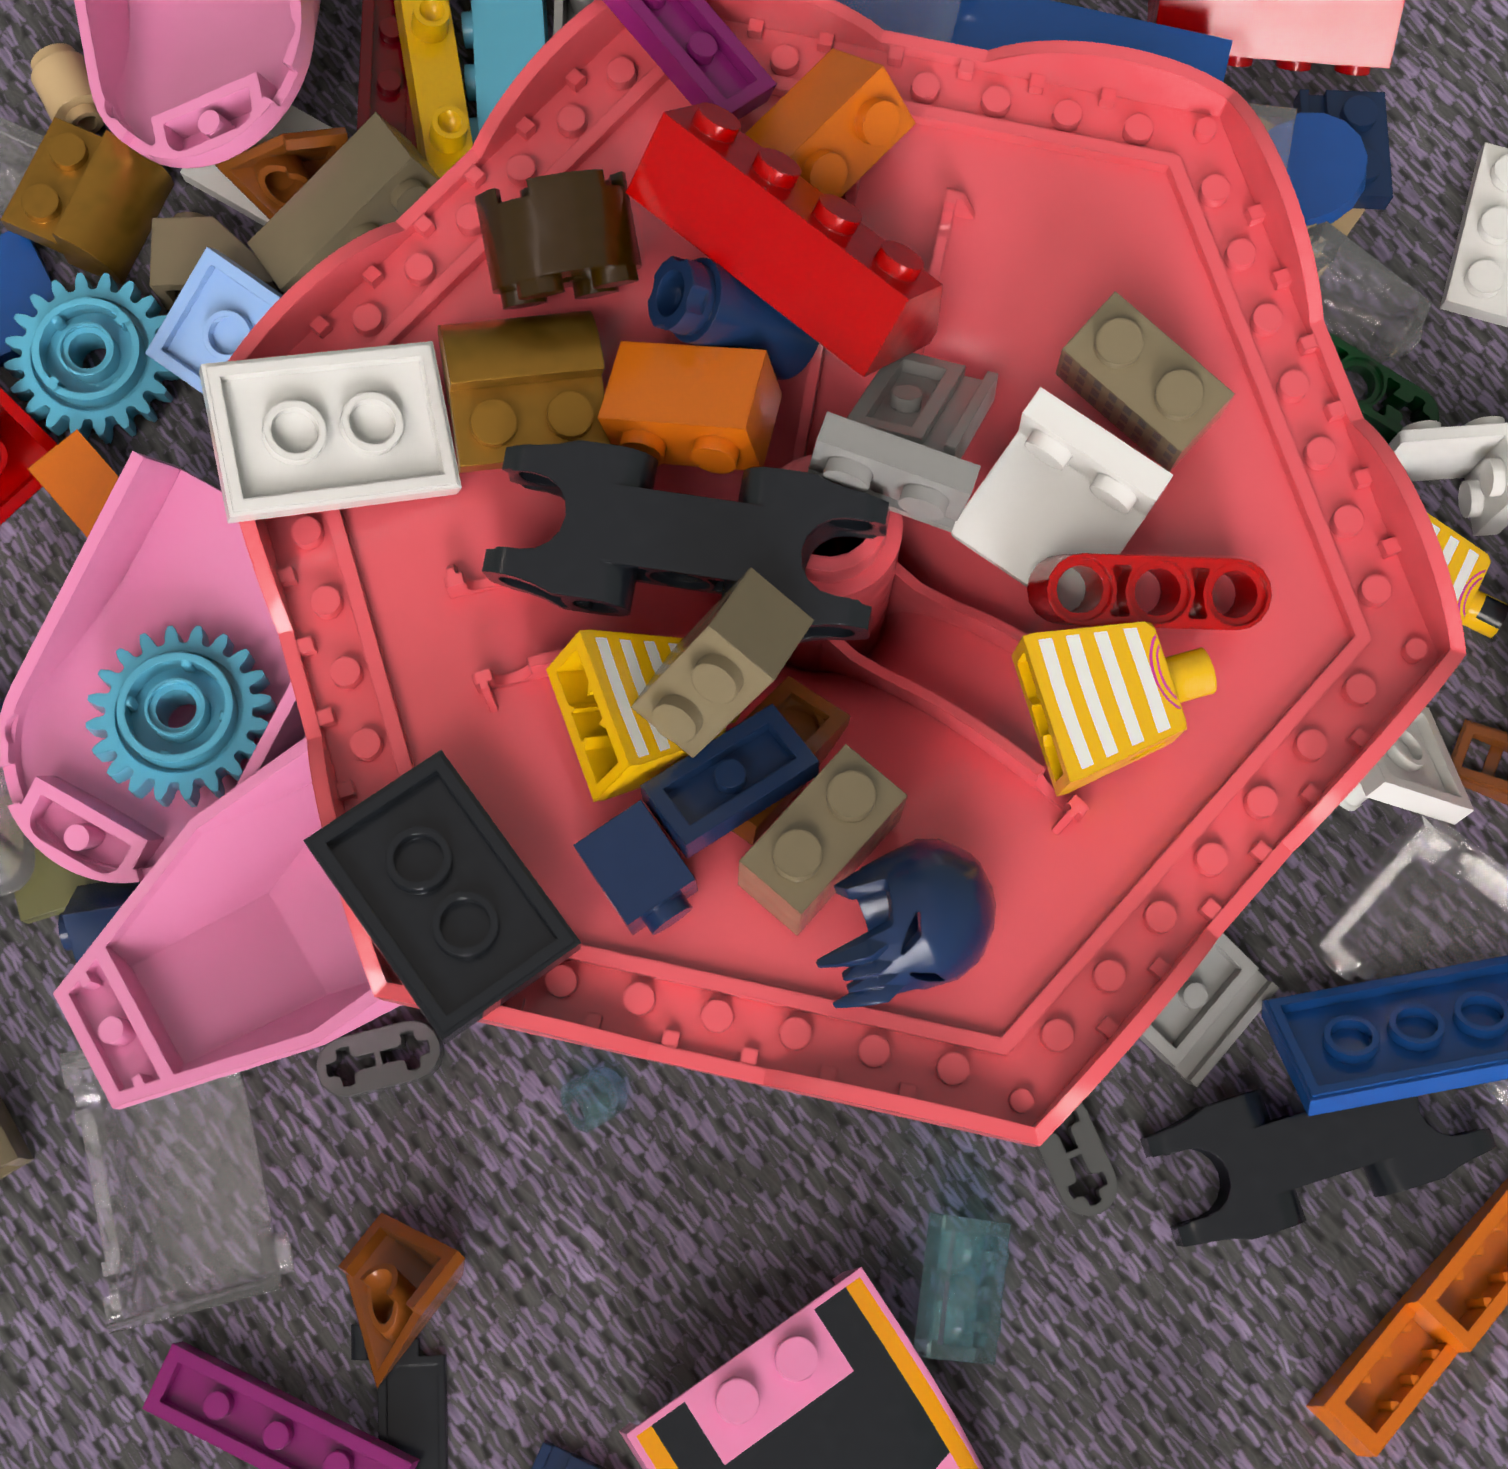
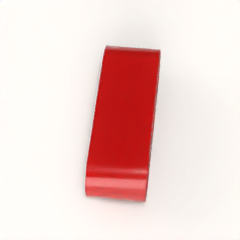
[1027,553,1272,630]

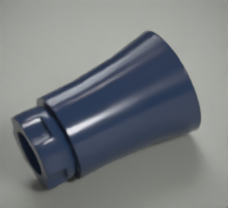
[648,256,819,380]

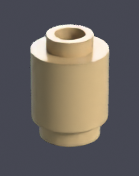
[31,43,104,133]

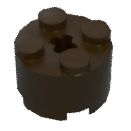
[475,169,642,310]

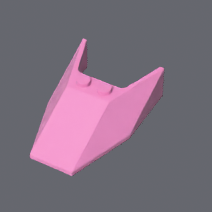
[53,737,401,1110]

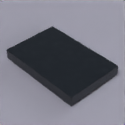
[303,750,581,1045]

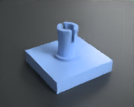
[145,247,283,394]

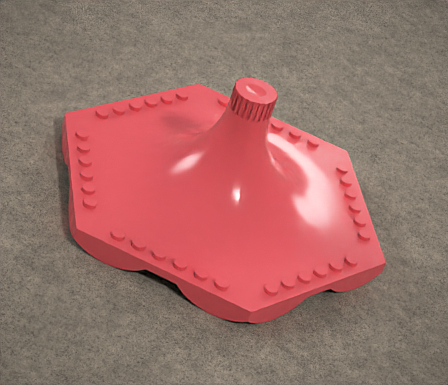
[228,0,1466,1147]

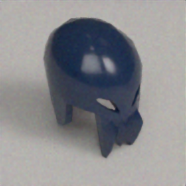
[816,839,996,1008]

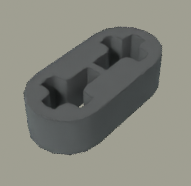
[317,1021,444,1098]
[1035,1103,1118,1216]

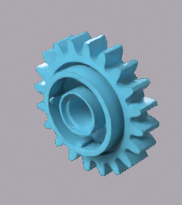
[4,273,181,444]
[86,625,277,807]

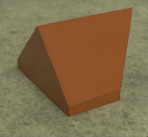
[215,127,348,220]
[338,1212,465,1388]

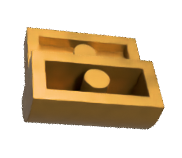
[0,117,174,285]
[437,311,611,473]

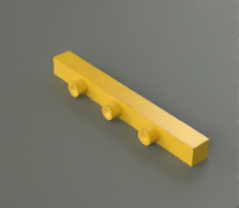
[394,0,473,178]

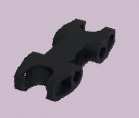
[482,440,890,643]
[1140,1089,1497,1247]

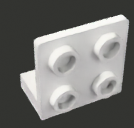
[951,387,1173,611]
[1389,416,1508,536]

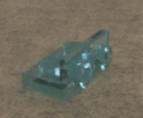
[914,1212,1011,1365]

